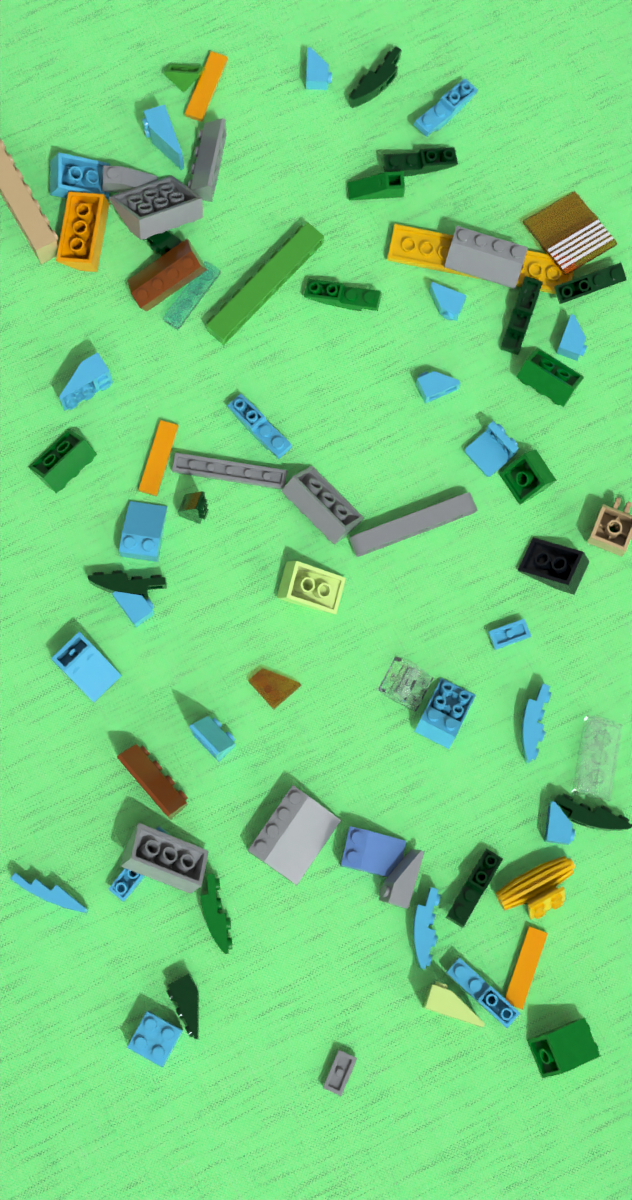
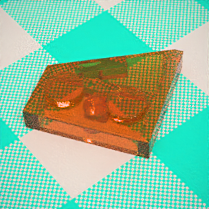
[248,668,302,710]

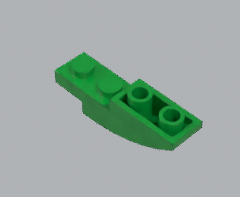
[304,279,382,311]
[200,874,233,954]

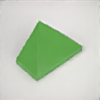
[164,63,205,93]

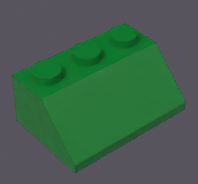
[516,347,584,407]
[28,429,97,493]

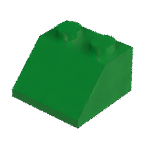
[500,450,557,505]

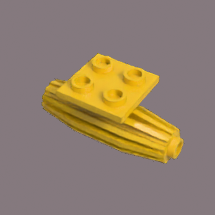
[495,856,576,920]

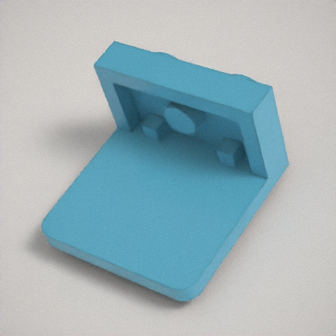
[465,421,519,477]

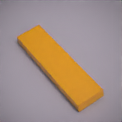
[185,51,228,122]
[139,420,179,497]
[505,926,548,1010]

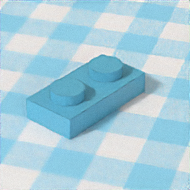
[488,619,531,650]

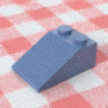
[340,826,406,877]

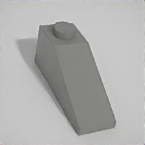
[102,165,158,193]
[379,849,425,909]

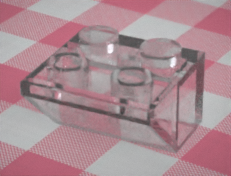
[378,656,433,712]

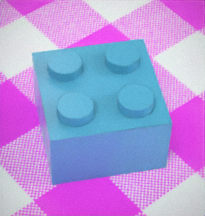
[127,1011,183,1067]

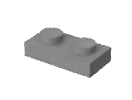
[323,1050,357,1096]

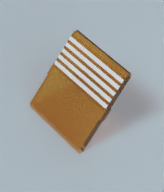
[523,191,617,275]

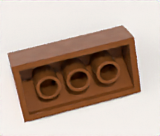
[127,238,207,311]
[117,744,188,820]

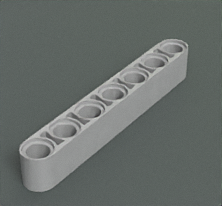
[349,493,477,557]

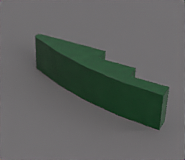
[501,276,543,355]

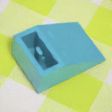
[59,352,113,411]
[51,632,122,703]
[414,678,476,749]

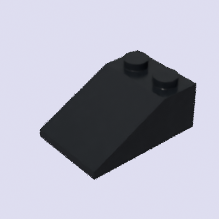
[518,537,590,595]

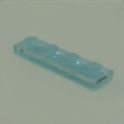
[163,260,221,330]

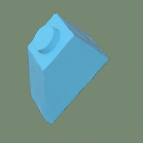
[306,47,332,90]
[429,282,467,321]
[557,314,587,361]
[416,371,460,404]
[112,591,155,627]
[544,801,575,845]

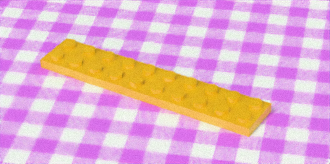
[387,224,575,294]

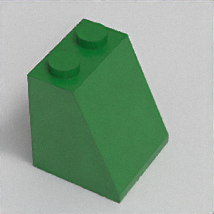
[527,1018,600,1078]

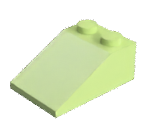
[277,561,346,614]
[423,982,485,1028]

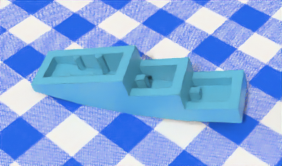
[10,873,89,913]

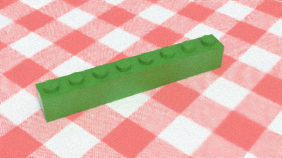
[207,222,324,346]

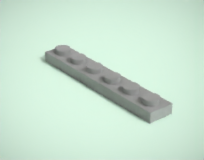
[172,453,287,490]

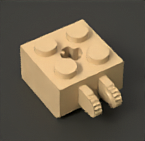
[587,497,632,557]

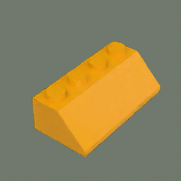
[56,192,110,272]

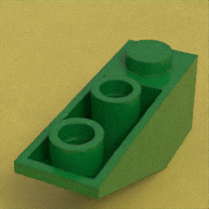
[348,171,405,201]

